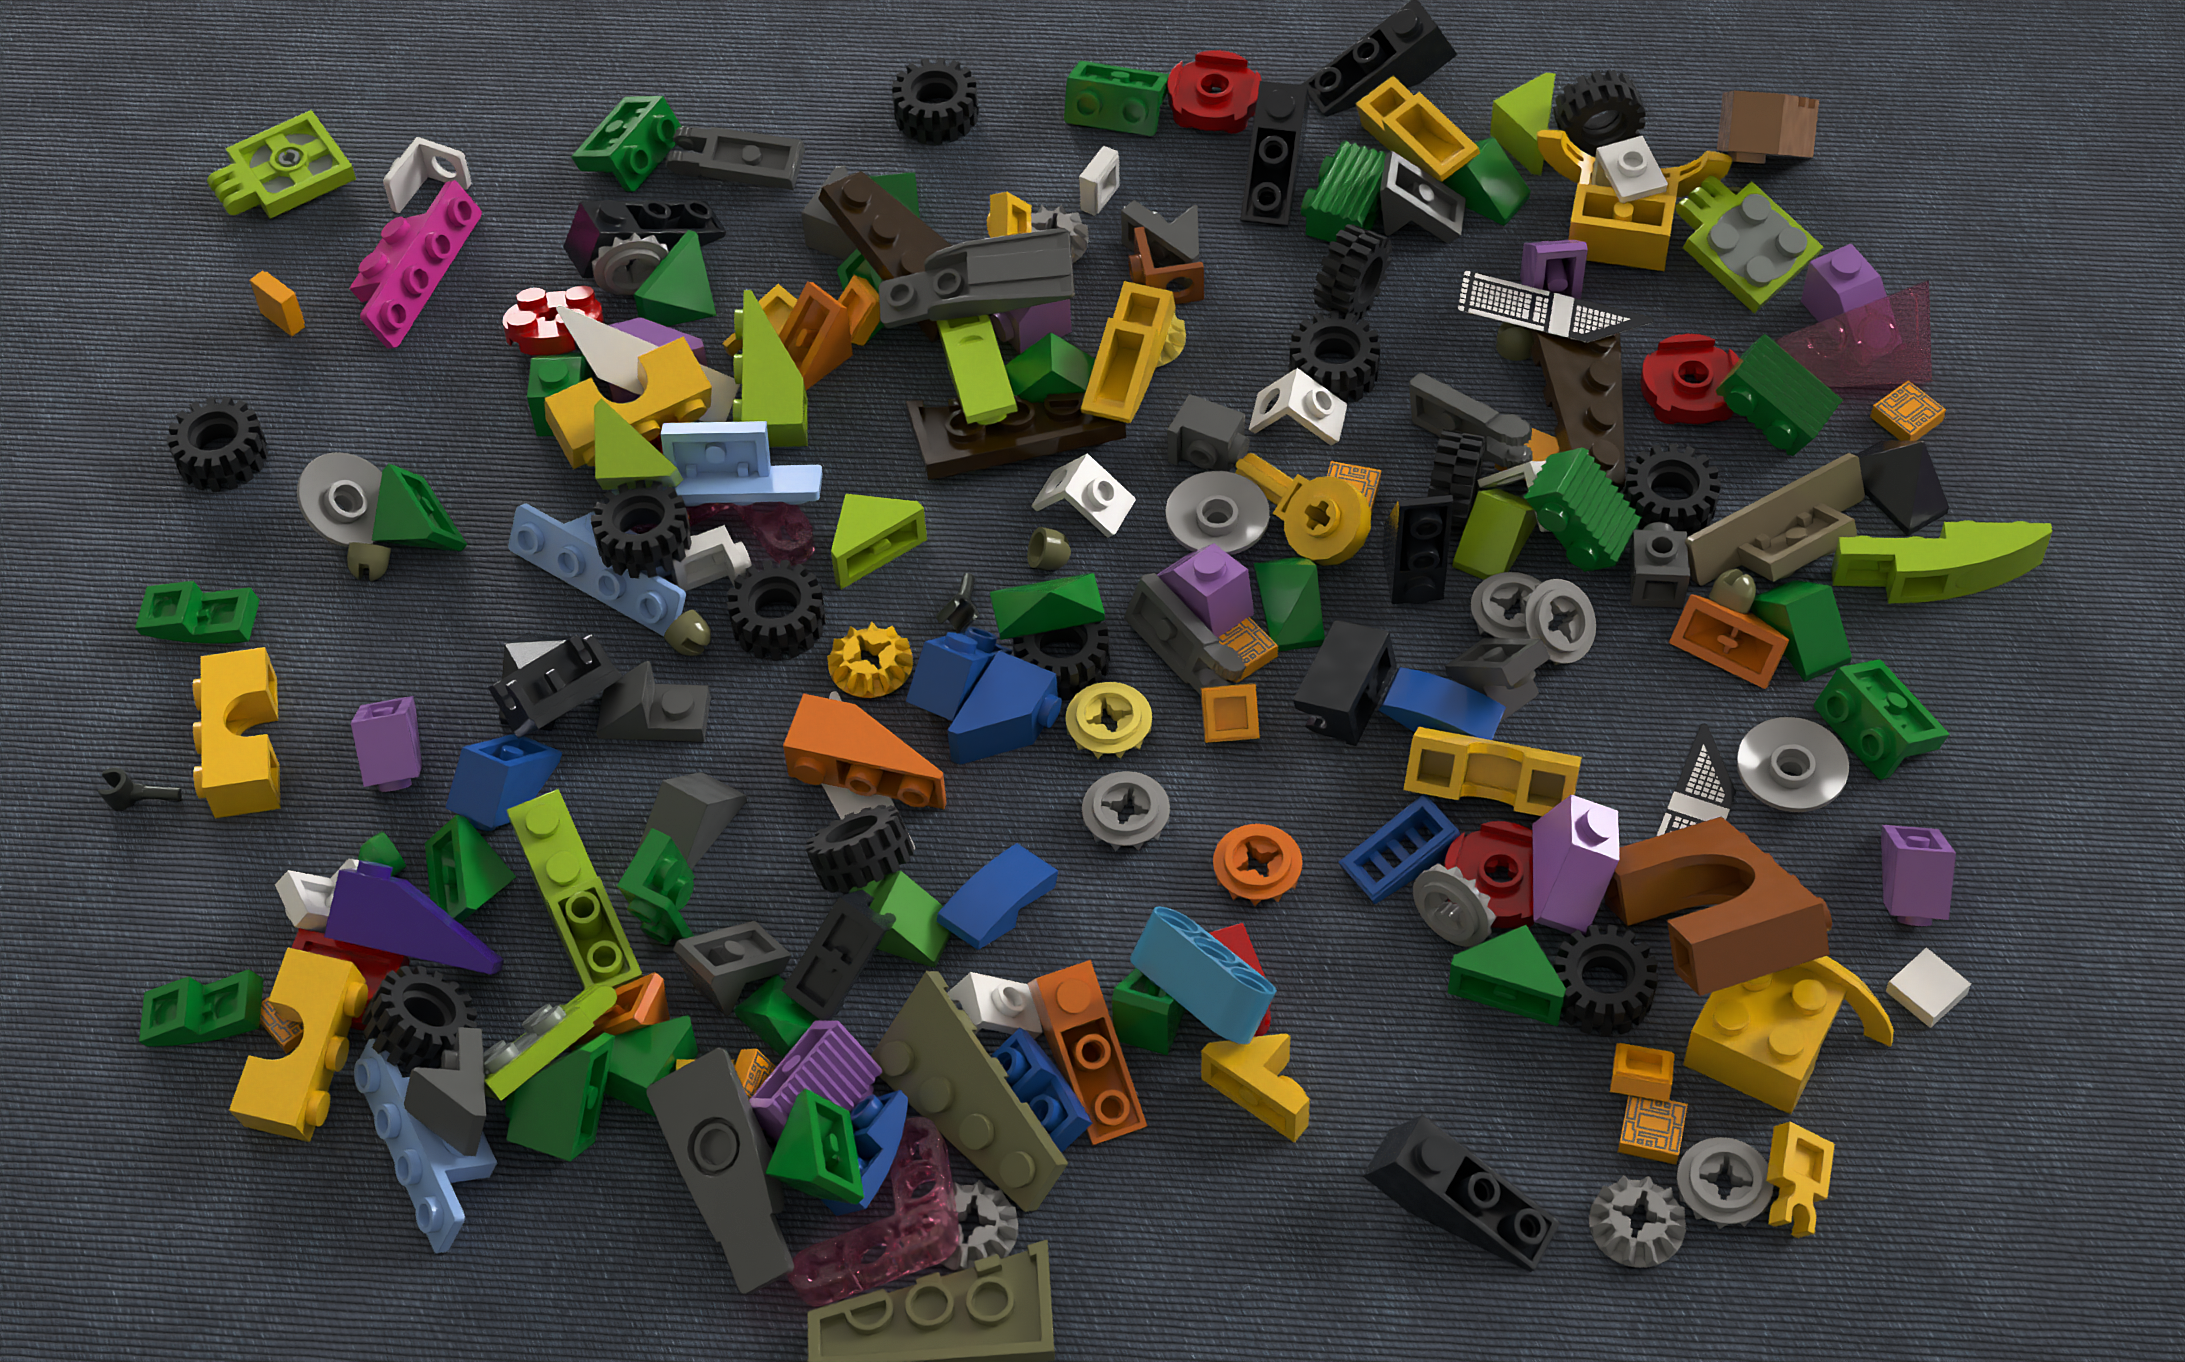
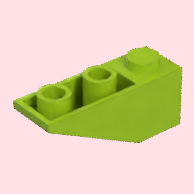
[733,290,808,447]
[937,314,1018,425]

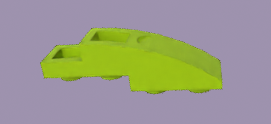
[1831,520,2052,604]
[507,789,643,989]

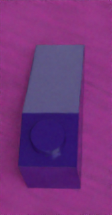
[324,860,504,974]

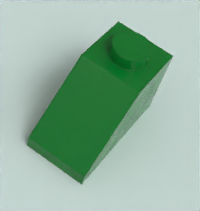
[527,353,593,436]
[505,1032,615,1161]

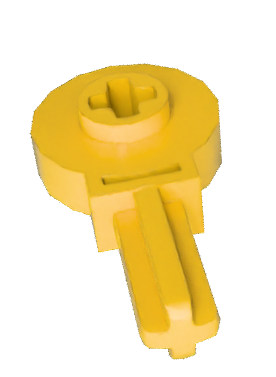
[1235,453,1371,566]

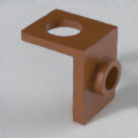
[1128,227,1204,304]

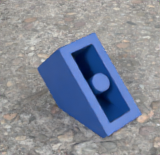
[947,651,1062,765]
[445,734,563,831]

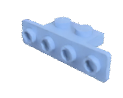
[611,421,823,506]
[508,503,686,636]
[354,1038,497,1253]

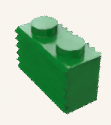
[1301,140,1386,242]
[1716,333,1843,456]
[1524,448,1641,572]

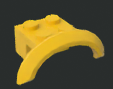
[1537,130,1732,271]
[1683,956,1894,1114]

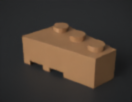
[1717,90,1819,164]

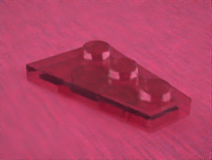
[1775,280,1932,387]

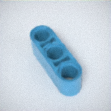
[1130,906,1276,1044]

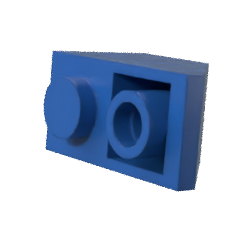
[906,627,1012,721]

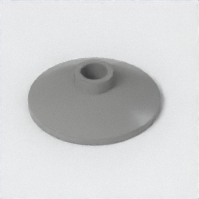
[297,452,382,547]
[1166,471,1270,555]
[1737,717,1849,812]

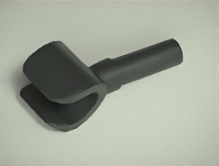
[936,573,979,633]
[98,767,181,811]

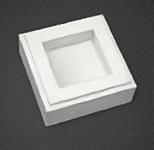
[1079,146,1120,216]
[1886,948,1971,1028]

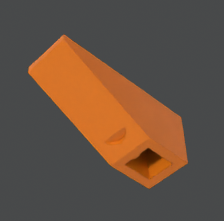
[783,693,946,809]
[1027,960,1147,1145]

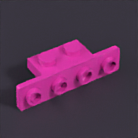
[349,180,482,349]

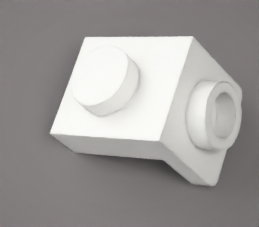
[671,525,752,591]
[275,859,359,932]

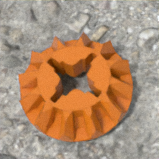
[1213,824,1302,906]

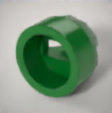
[358,831,407,877]

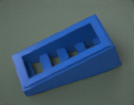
[1339,794,1461,905]

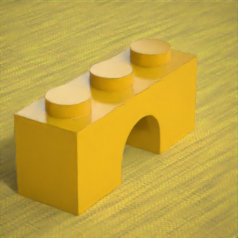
[545,336,712,470]
[193,647,281,818]
[1403,727,1582,816]
[229,947,368,1142]

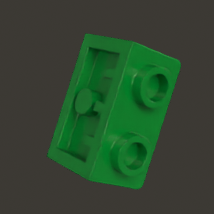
[1064,61,1170,136]
[571,96,682,192]
[1814,659,1950,780]
[617,828,695,945]

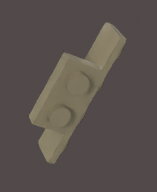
[1685,453,1865,585]

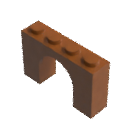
[1604,816,1832,996]

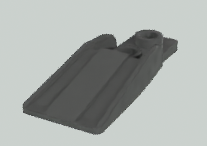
[879,228,1075,328]
[646,1048,794,1294]

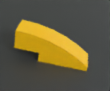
[1356,76,1480,181]
[1081,281,1176,424]

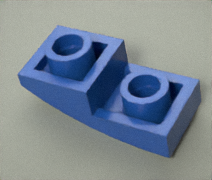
[1378,667,1506,740]
[936,843,1058,950]
[990,1027,1092,1153]
[821,1090,908,1216]

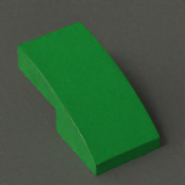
[135,581,260,644]
[139,969,264,1046]

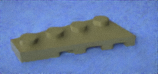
[871,971,1068,1212]
[807,1239,1055,1362]

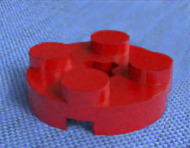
[1168,50,1262,133]
[503,286,605,356]
[1640,334,1740,424]
[1444,821,1535,929]

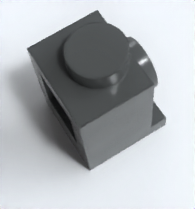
[1167,394,1250,472]
[1629,522,1690,608]

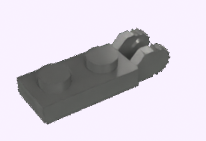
[666,126,805,190]
[1409,372,1533,469]
[1124,573,1246,695]

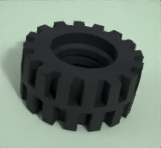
[1553,70,1646,157]
[805,805,914,893]

